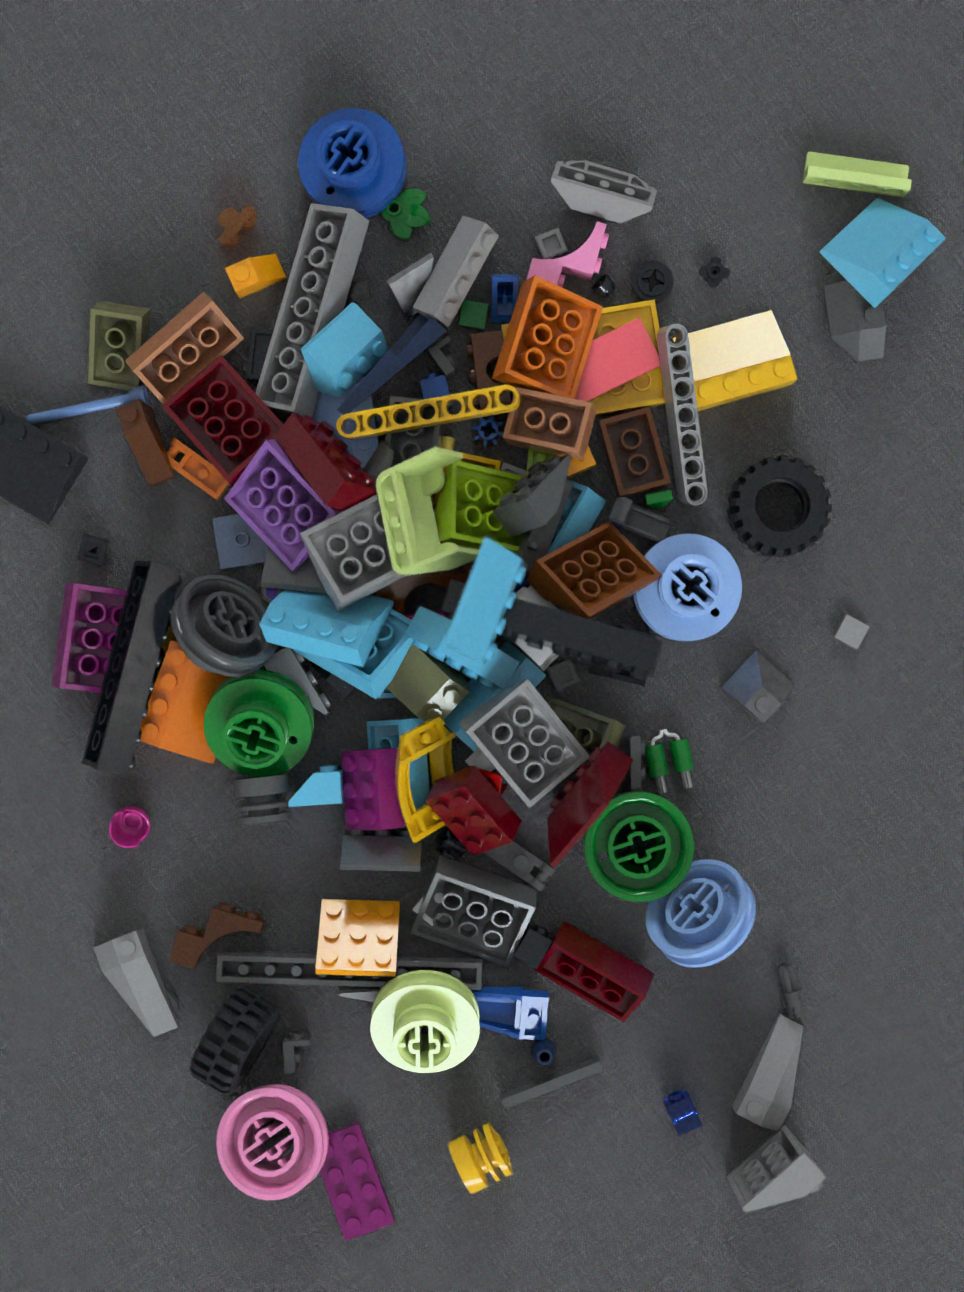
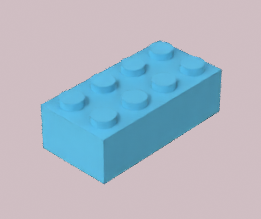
[405,606,519,690]

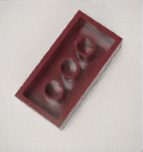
[274,413,377,511]

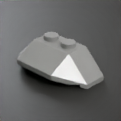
[551,160,657,223]

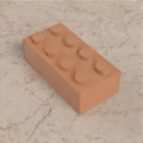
[125,292,244,404]

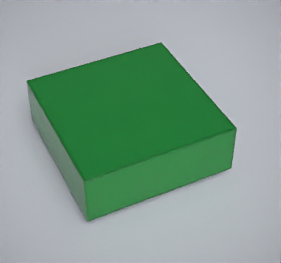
[459,300,489,331]

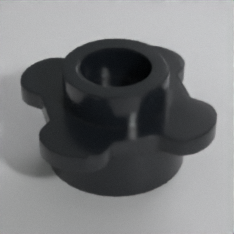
[699,257,730,288]

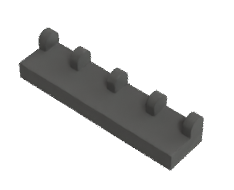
[517,480,573,577]

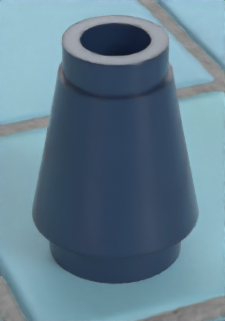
[531,1038,557,1065]

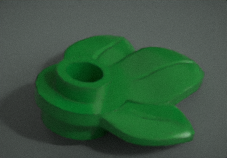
[382,189,431,240]

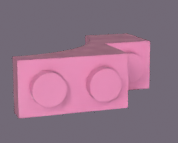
[527,222,609,288]

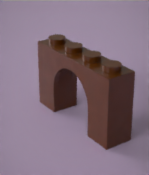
[377,561,475,615]

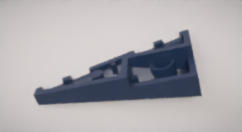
[337,315,447,415]

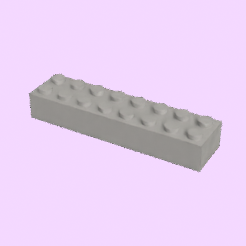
[255,203,369,418]

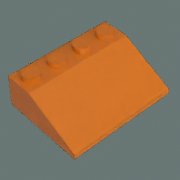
[492,275,603,399]
[140,640,230,764]

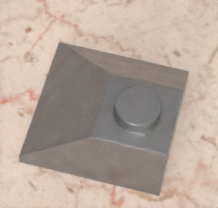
[386,253,435,319]
[721,650,794,724]

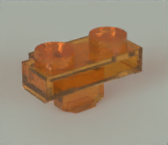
[217,204,259,249]

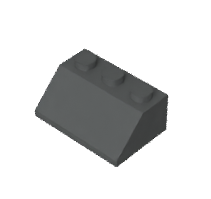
[261,546,327,594]
[340,829,423,872]

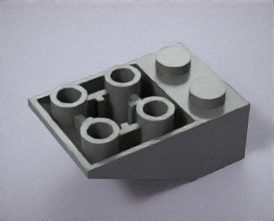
[493,454,571,537]

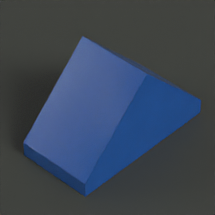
[492,275,518,322]

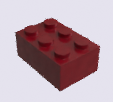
[425,765,522,856]

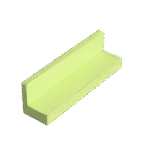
[802,151,912,197]

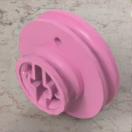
[216,1084,329,1200]

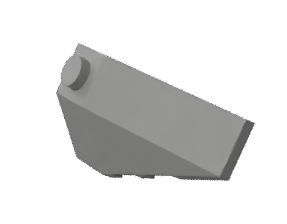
[94,928,179,1037]
[732,1013,803,1131]

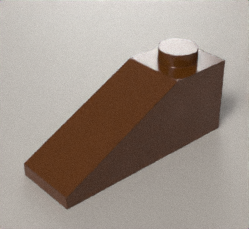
[116,399,175,487]

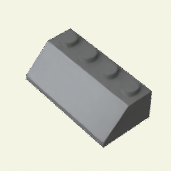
[413,216,499,330]

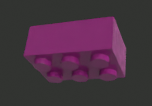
[342,748,405,830]

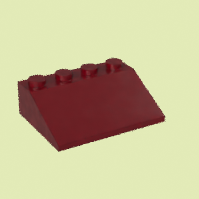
[162,355,283,487]
[547,741,633,868]

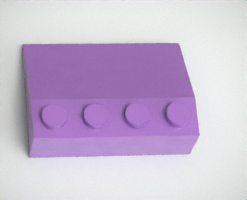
[224,439,343,572]

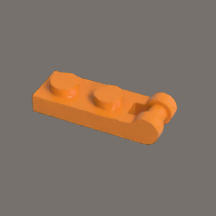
[167,437,230,500]

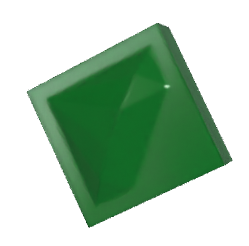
[643,489,673,509]

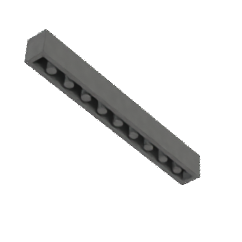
[216,951,482,990]

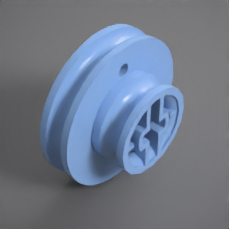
[633,534,742,641]
[646,859,756,968]

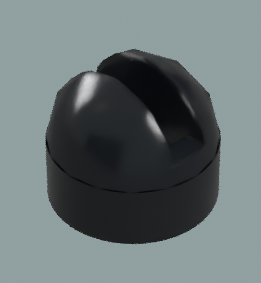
[592,274,615,298]

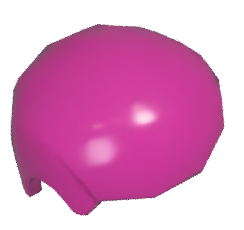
[109,806,151,848]

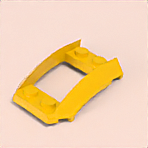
[395,717,456,843]

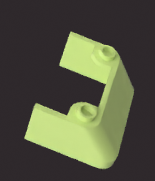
[376,447,480,575]

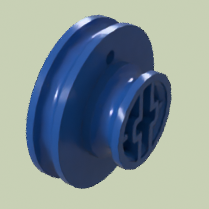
[298,108,407,218]

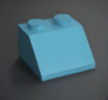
[288,765,345,807]

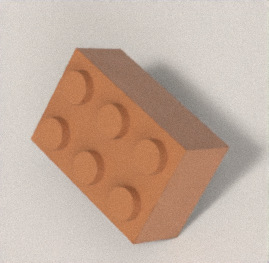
[503,387,597,461]

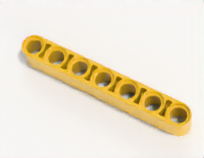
[336,385,521,440]

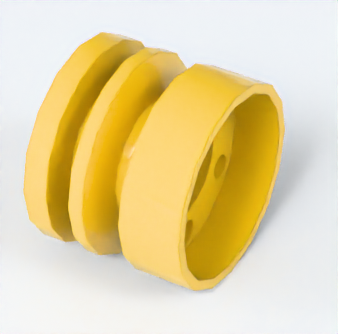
[448,1122,513,1194]

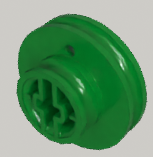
[203,669,315,777]
[583,791,694,902]

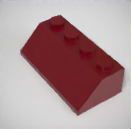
[534,921,654,1022]

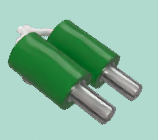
[645,729,694,794]

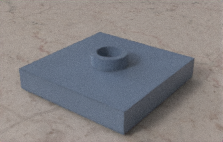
[212,514,268,570]

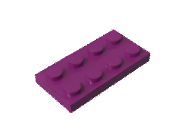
[320,1122,395,1241]

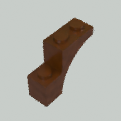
[169,903,266,969]

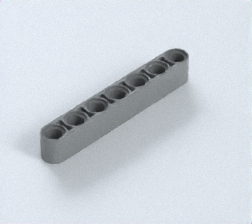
[657,324,708,505]

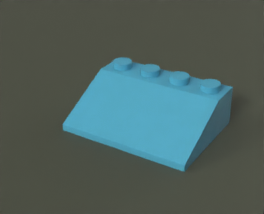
[819,198,946,308]
[444,537,526,665]
[259,589,394,668]
[294,609,414,699]

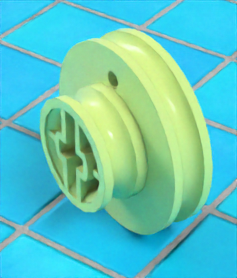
[370,970,480,1073]

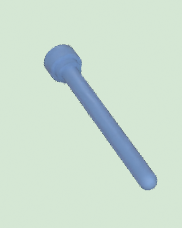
[26,385,150,425]

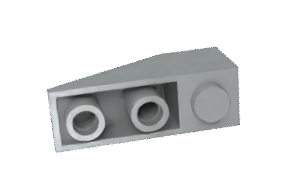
[264,647,332,715]

